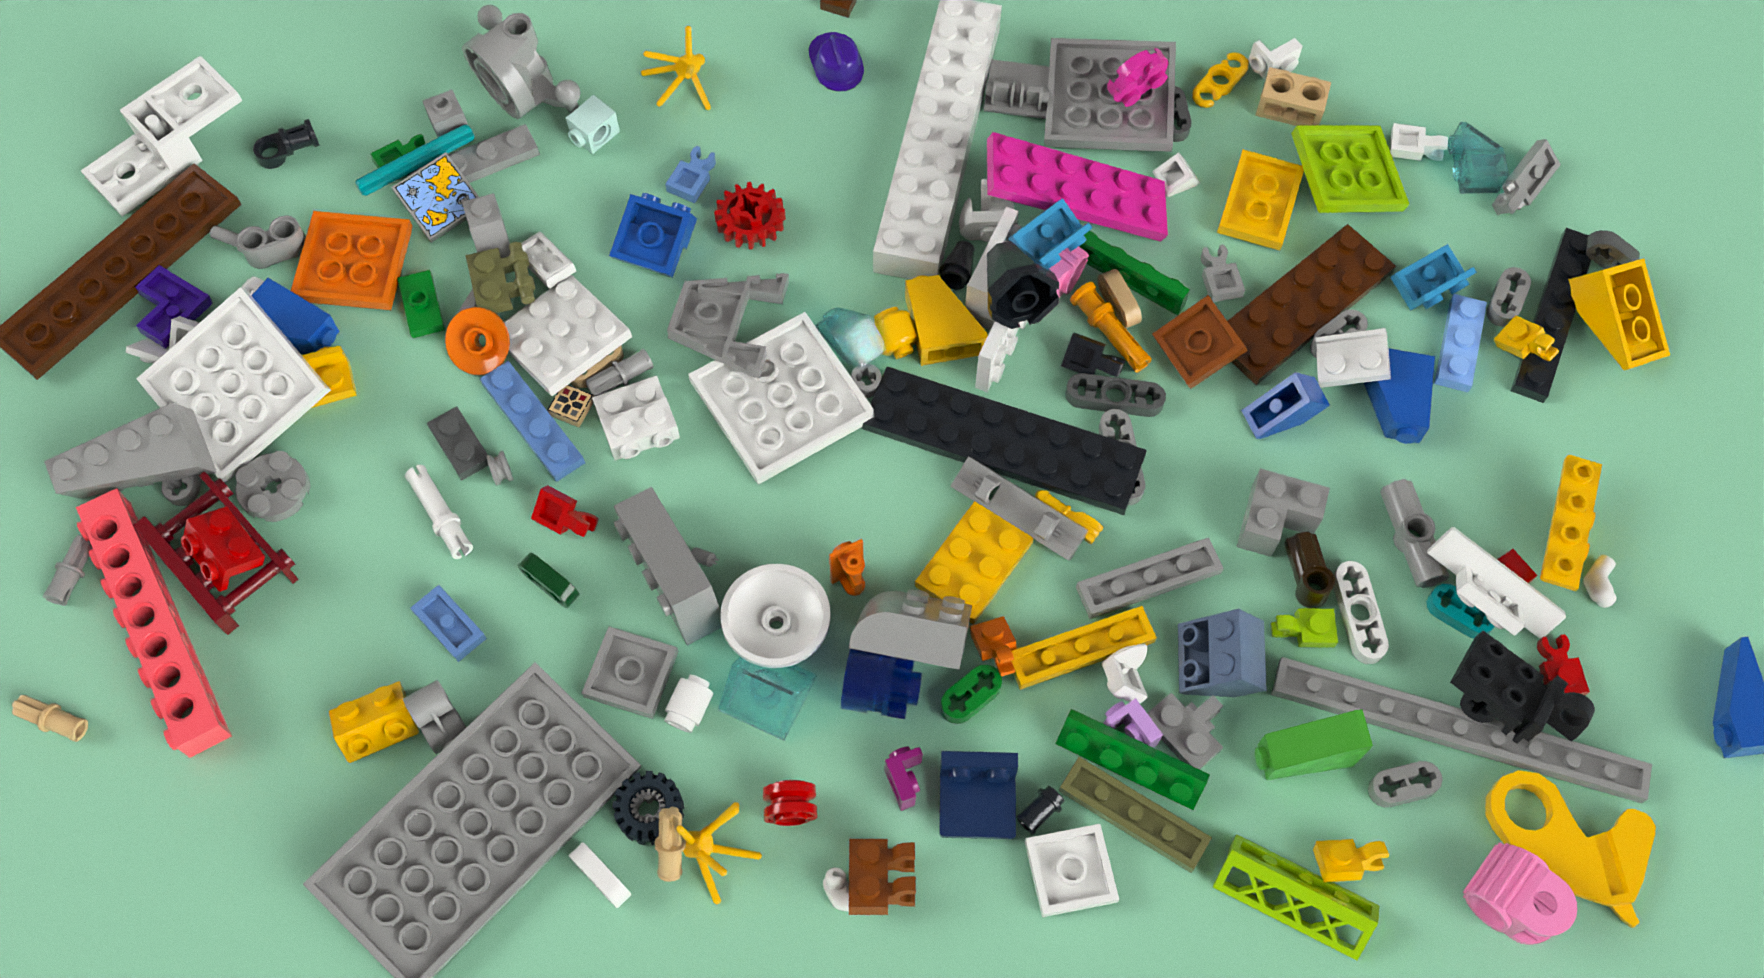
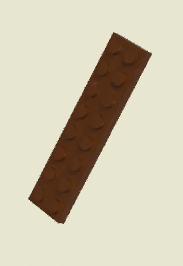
[0,163,242,380]

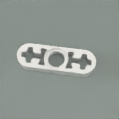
[1333,561,1389,664]

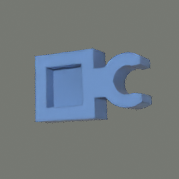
[665,146,716,203]

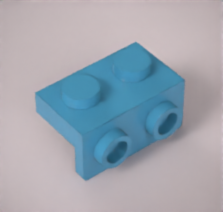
[1008,198,1092,269]
[1390,244,1477,311]

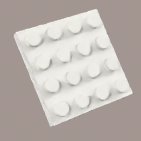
[136,287,331,482]
[688,312,874,485]

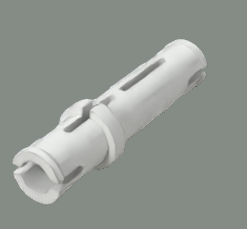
[405,465,473,559]

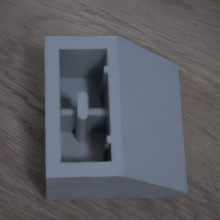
[1178,608,1267,697]

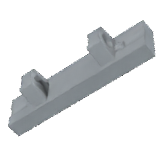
[951,456,1089,560]

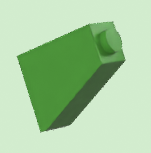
[1255,709,1373,780]

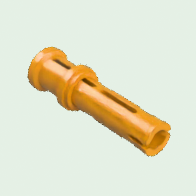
[1070,282,1152,373]

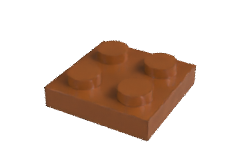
[1152,295,1248,389]

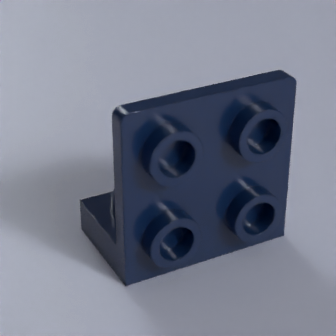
[939,751,1018,839]

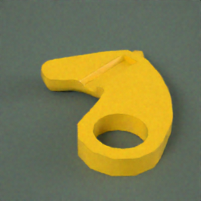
[1485,770,1656,928]

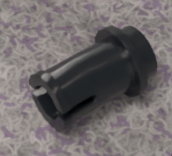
[1016,785,1064,835]

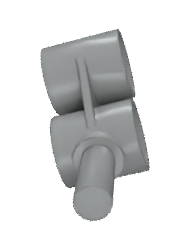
[210,215,306,269]
[403,680,466,755]

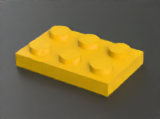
[1217,149,1304,251]
[915,501,1033,625]

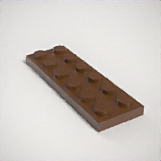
[1228,224,1396,385]

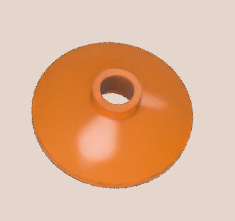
[445,307,510,375]

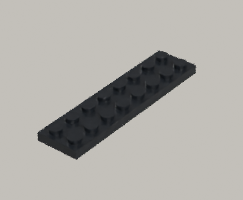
[863,366,1147,515]

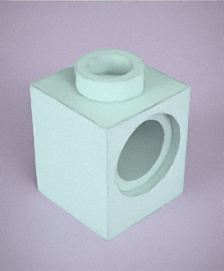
[566,95,620,154]

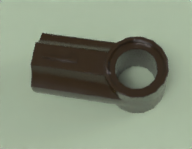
[1284,531,1335,608]

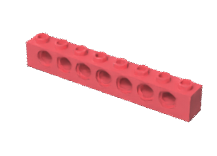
[76,488,232,758]

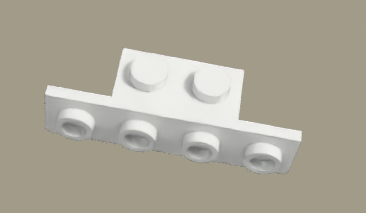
[1427,527,1566,639]

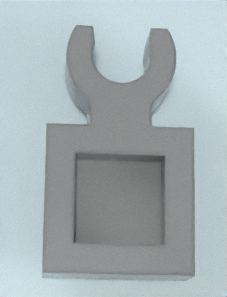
[1201,244,1245,302]

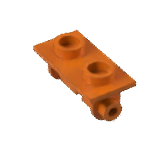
[829,539,865,596]

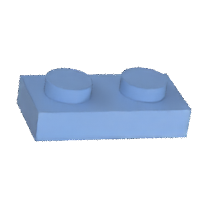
[410,585,487,662]

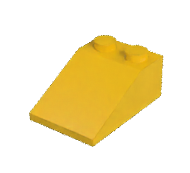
[1568,258,1670,370]

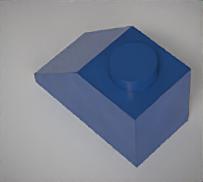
[1241,372,1330,439]

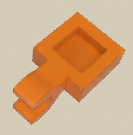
[970,616,1017,677]

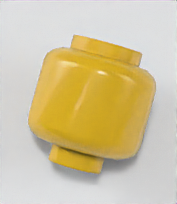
[870,307,918,359]

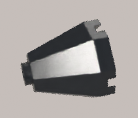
[987,241,1059,329]

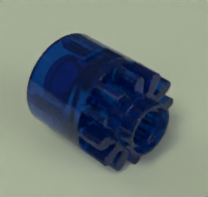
[841,648,922,719]

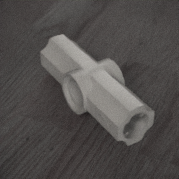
[1380,479,1449,588]

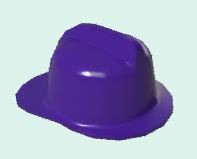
[808,32,864,91]

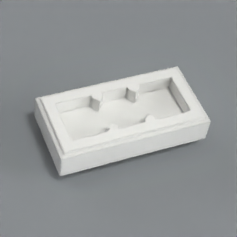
[521,231,576,289]

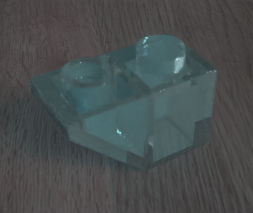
[1448,122,1509,194]
[815,307,886,368]

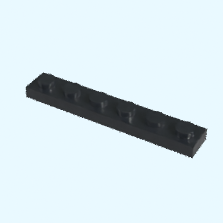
[1510,228,1592,403]

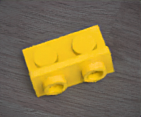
[302,346,357,408]

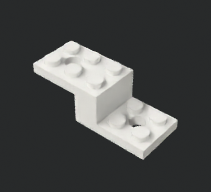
[81,56,242,217]
[965,206,1027,393]

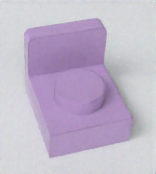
[1103,698,1163,748]

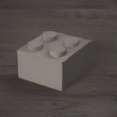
[849,589,972,670]

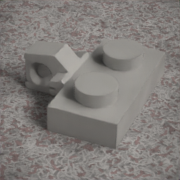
[1147,693,1223,770]

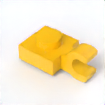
[1494,315,1559,361]
[1313,839,1389,882]

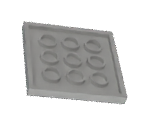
[1044,38,1176,152]

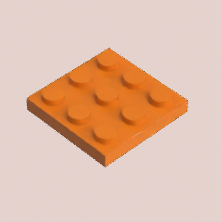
[290,211,413,310]

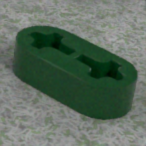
[517,552,580,608]

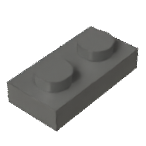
[427,406,489,480]

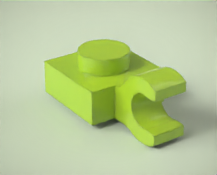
[1271,608,1338,648]

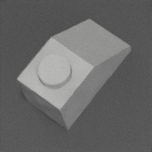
[462,193,510,258]

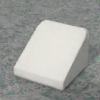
[1152,152,1200,197]

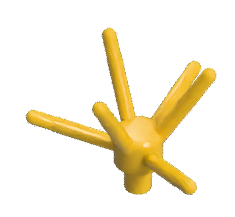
[641,26,711,110]
[676,802,762,904]

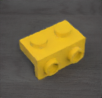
[329,681,419,763]

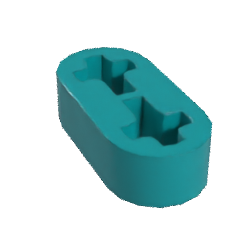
[1426,584,1495,639]

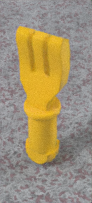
[1035,490,1103,544]

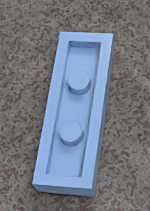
[1434,294,1487,392]

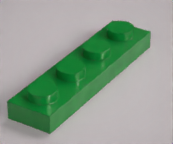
[1079,231,1190,316]
[1055,709,1210,810]

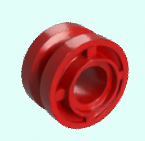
[763,780,817,826]

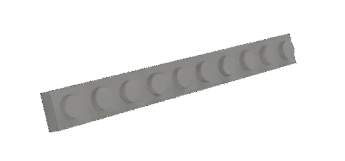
[1271,657,1652,803]

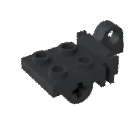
[1450,630,1595,743]

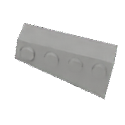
[44,403,217,498]
[613,487,722,645]

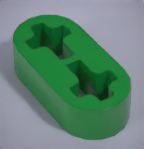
[940,664,1002,724]

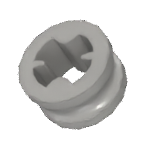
[851,363,881,398]
[486,451,513,486]

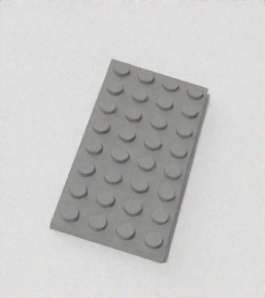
[303,662,641,978]

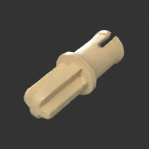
[12,695,88,742]
[655,806,686,882]

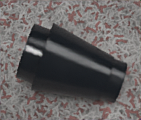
[939,241,975,290]

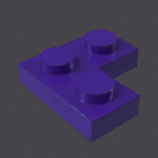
[135,265,213,349]

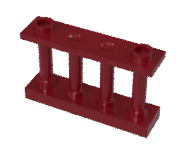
[133,471,299,635]

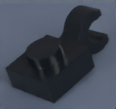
[1061,332,1126,377]

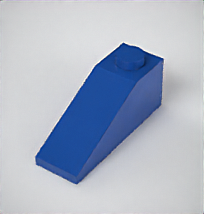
[1713,636,1764,758]

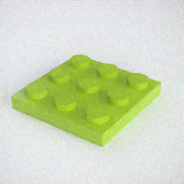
[1291,125,1409,213]

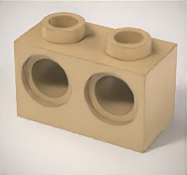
[1255,67,1331,126]

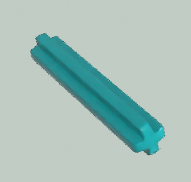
[355,124,475,196]

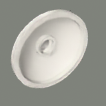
[720,564,831,668]

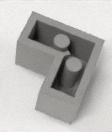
[1237,468,1330,557]

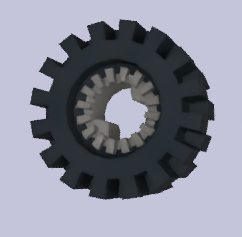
[612,771,685,845]

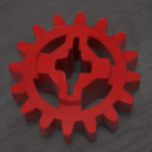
[714,182,786,250]

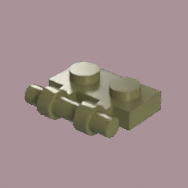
[465,242,535,313]

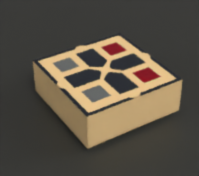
[547,385,594,428]

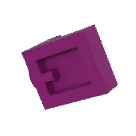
[884,746,923,811]

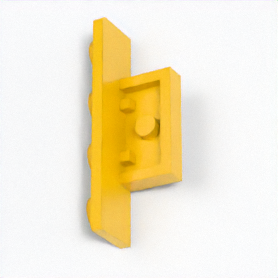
[1540,455,1602,591]

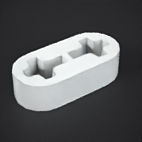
[568,842,632,908]

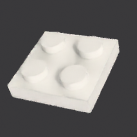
[1024,824,1119,917]

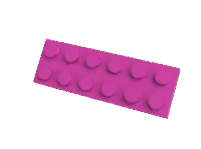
[987,132,1168,242]

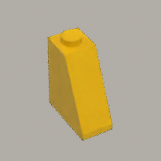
[905,275,988,366]

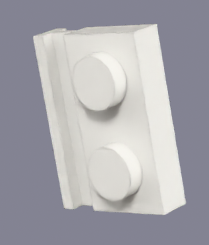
[1315,328,1391,388]

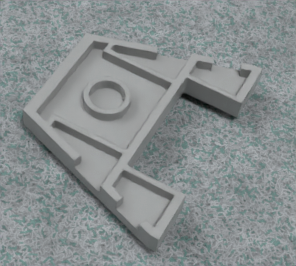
[667,273,789,378]

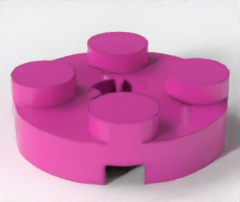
[1107,48,1168,107]

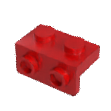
[181,506,265,592]

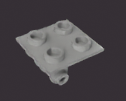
[984,59,1050,119]

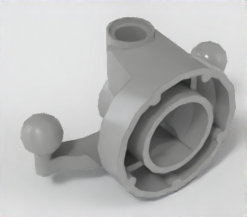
[462,5,581,119]

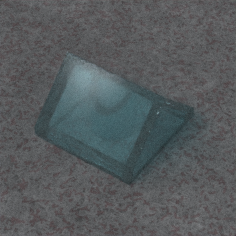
[718,657,817,741]

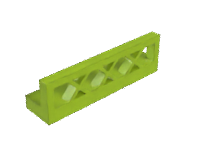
[1213,834,1380,961]

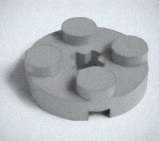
[235,451,310,522]

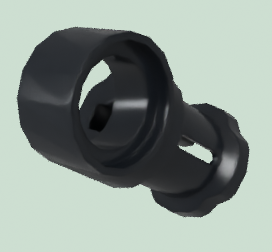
[253,119,320,169]

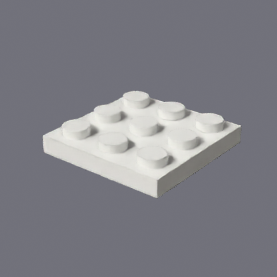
[504,275,632,396]

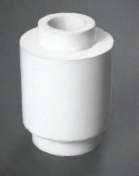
[664,674,714,733]

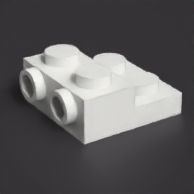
[592,376,680,460]

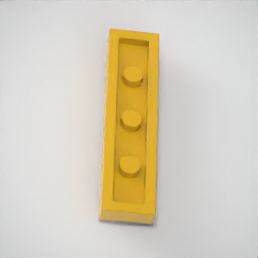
[1011,606,1157,690]

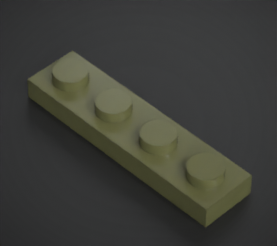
[1059,757,1212,873]

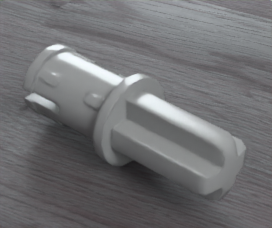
[586,349,654,397]
[43,535,93,606]

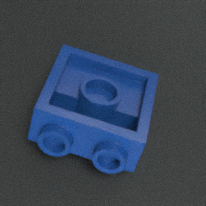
[609,193,697,278]

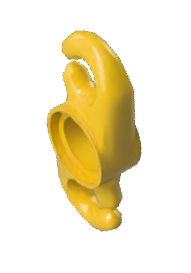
[1192,52,1249,108]

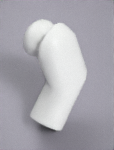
[1583,555,1616,608]
[823,868,869,916]

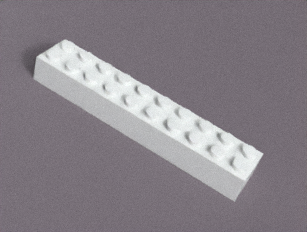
[873,0,1002,279]

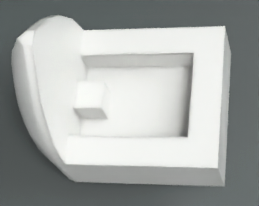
[959,198,1004,242]
[1102,643,1148,703]

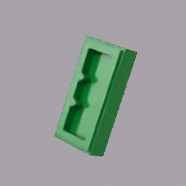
[397,270,446,338]

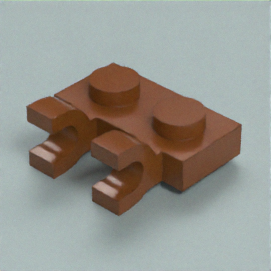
[849,839,916,915]

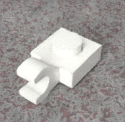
[1389,123,1448,161]

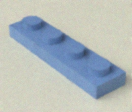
[480,361,585,482]

